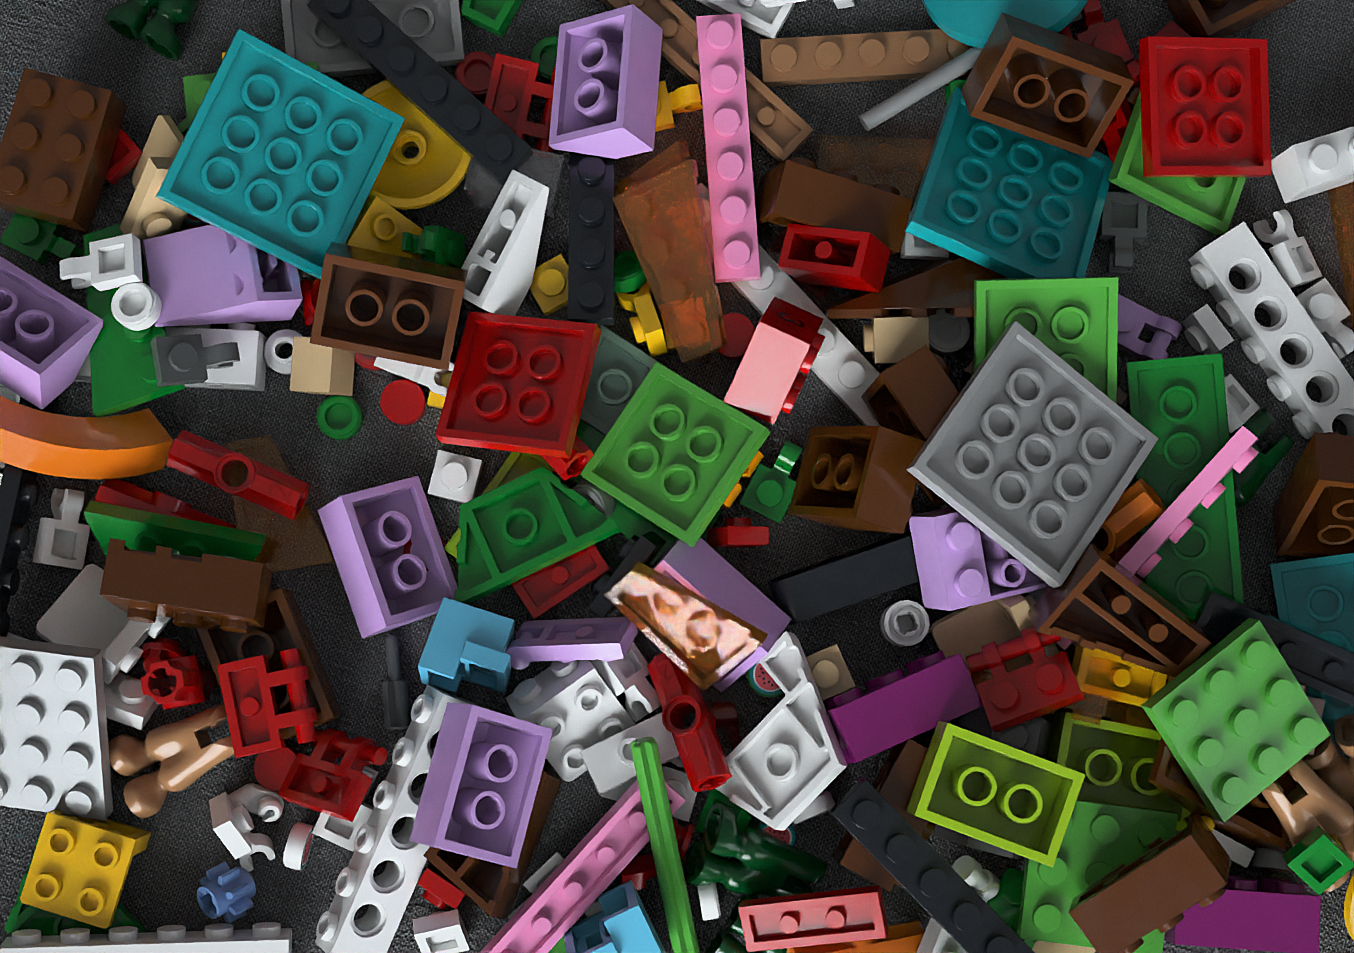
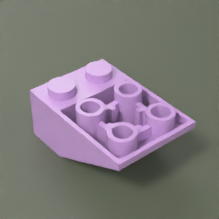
[142,224,303,327]
[909,507,1050,611]

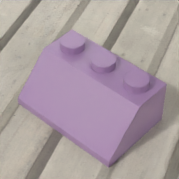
[548,4,663,159]
[0,256,103,410]
[318,476,458,639]
[620,538,791,692]
[409,702,553,869]

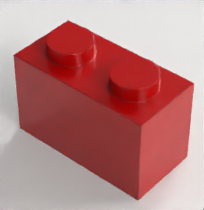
[778,223,891,293]

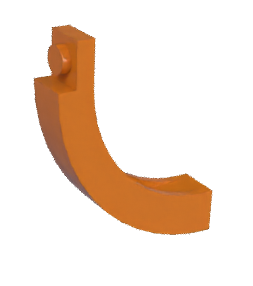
[0,395,173,480]

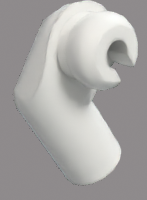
[228,783,284,822]

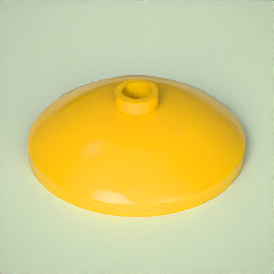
[361,80,472,210]

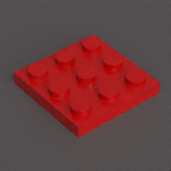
[1139,36,1272,177]
[435,311,601,458]

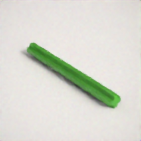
[630,737,700,953]

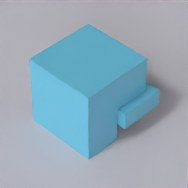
[418,597,514,694]
[564,880,665,953]

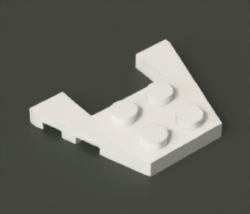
[670,631,848,831]

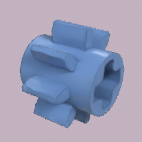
[197,861,256,924]

